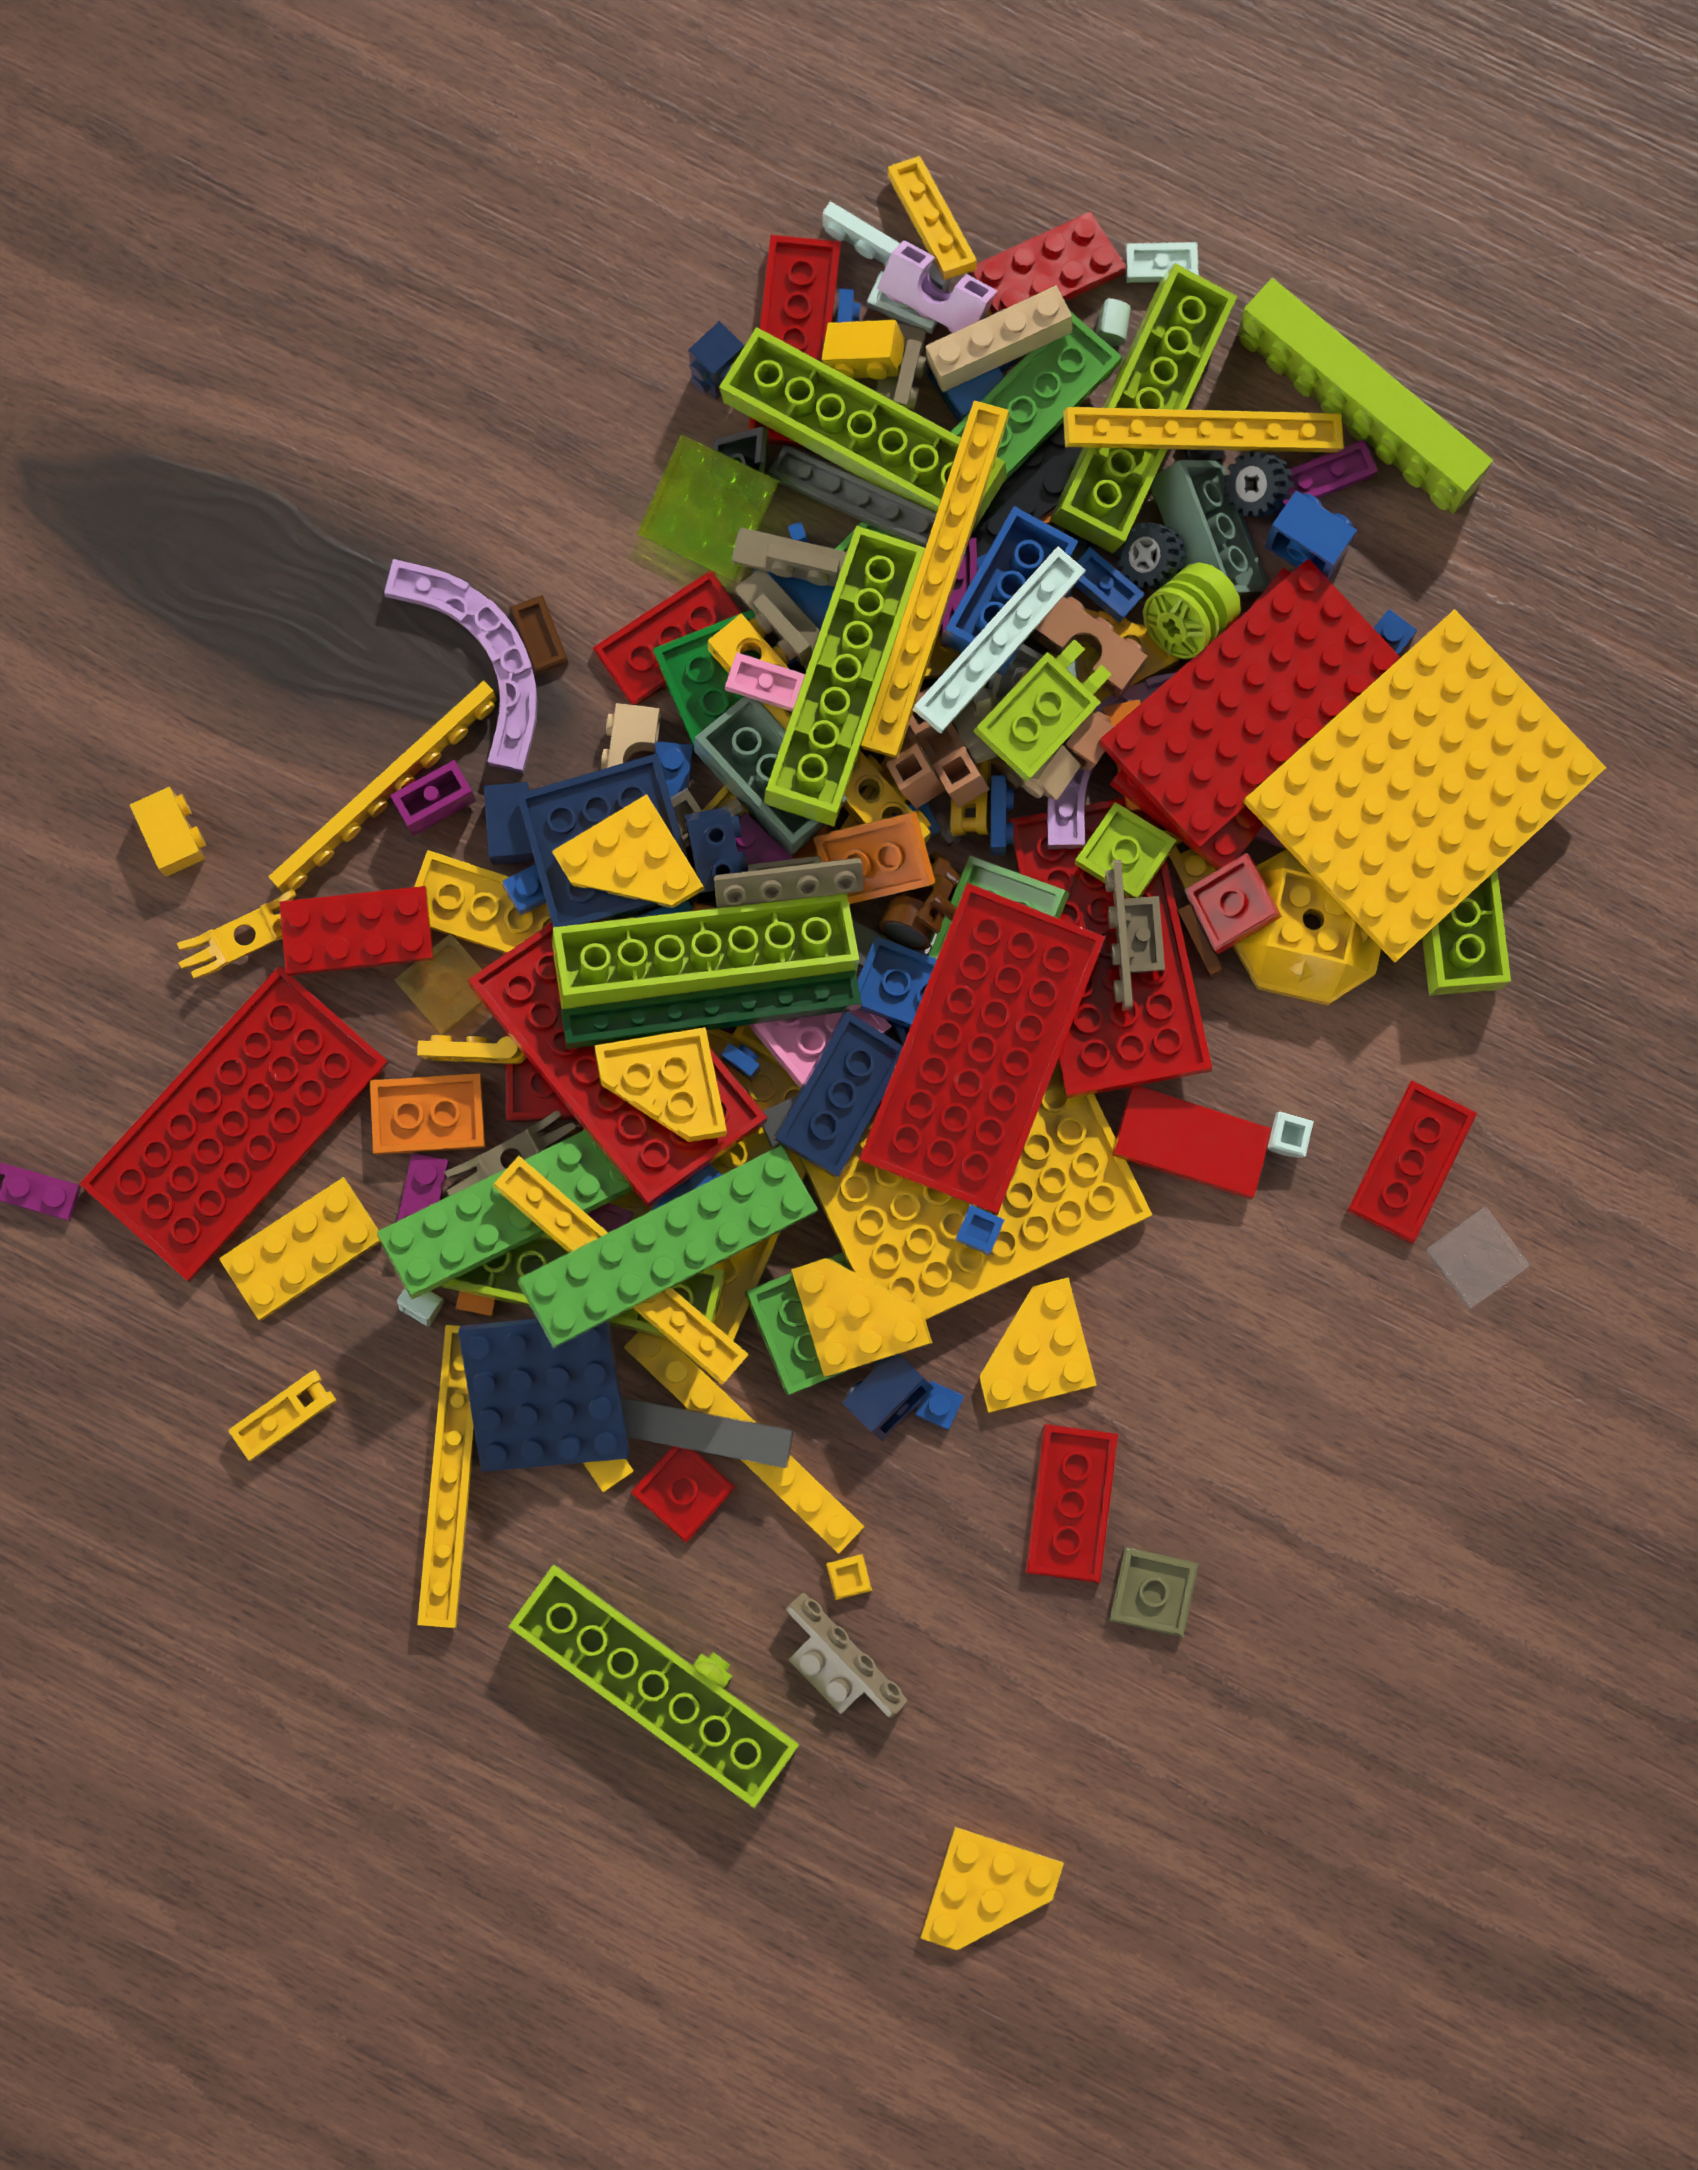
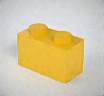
[822,320,905,380]
[130,786,206,877]

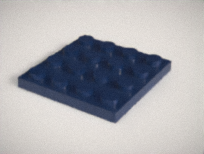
[516,753,689,927]
[458,1319,630,1472]

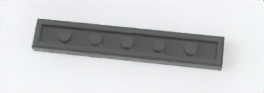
[767,444,937,548]
[621,1397,794,1468]

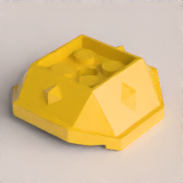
[1232,849,1381,1006]

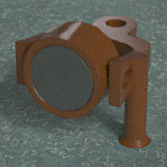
[876,852,961,950]

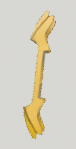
[177,888,297,979]

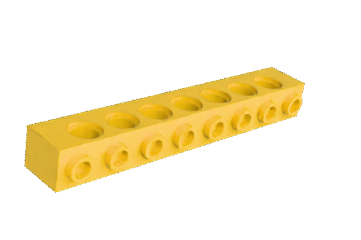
[708,613,931,843]

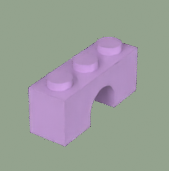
[877,240,997,333]

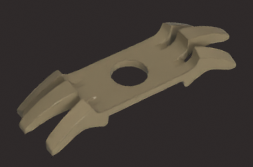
[444,1110,576,1196]

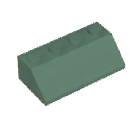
[1151,460,1269,603]
[694,696,847,856]

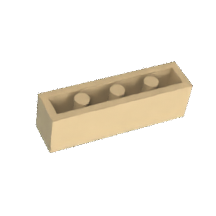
[926,285,1072,393]

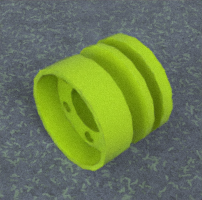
[1143,562,1241,659]

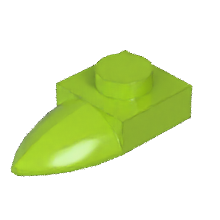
[693,1652,733,1688]

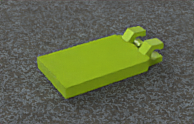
[973,639,1112,782]

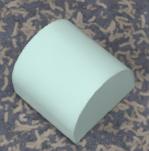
[1096,298,1131,346]
[1267,1111,1314,1158]
[397,1288,444,1327]

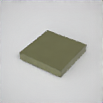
[1109,1547,1199,1638]

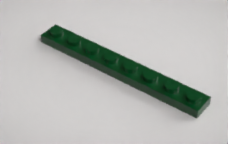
[561,970,862,1049]

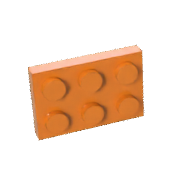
[813,811,936,904]
[370,1073,485,1155]

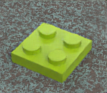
[1075,802,1177,898]

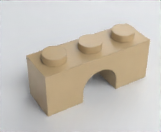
[601,703,661,770]

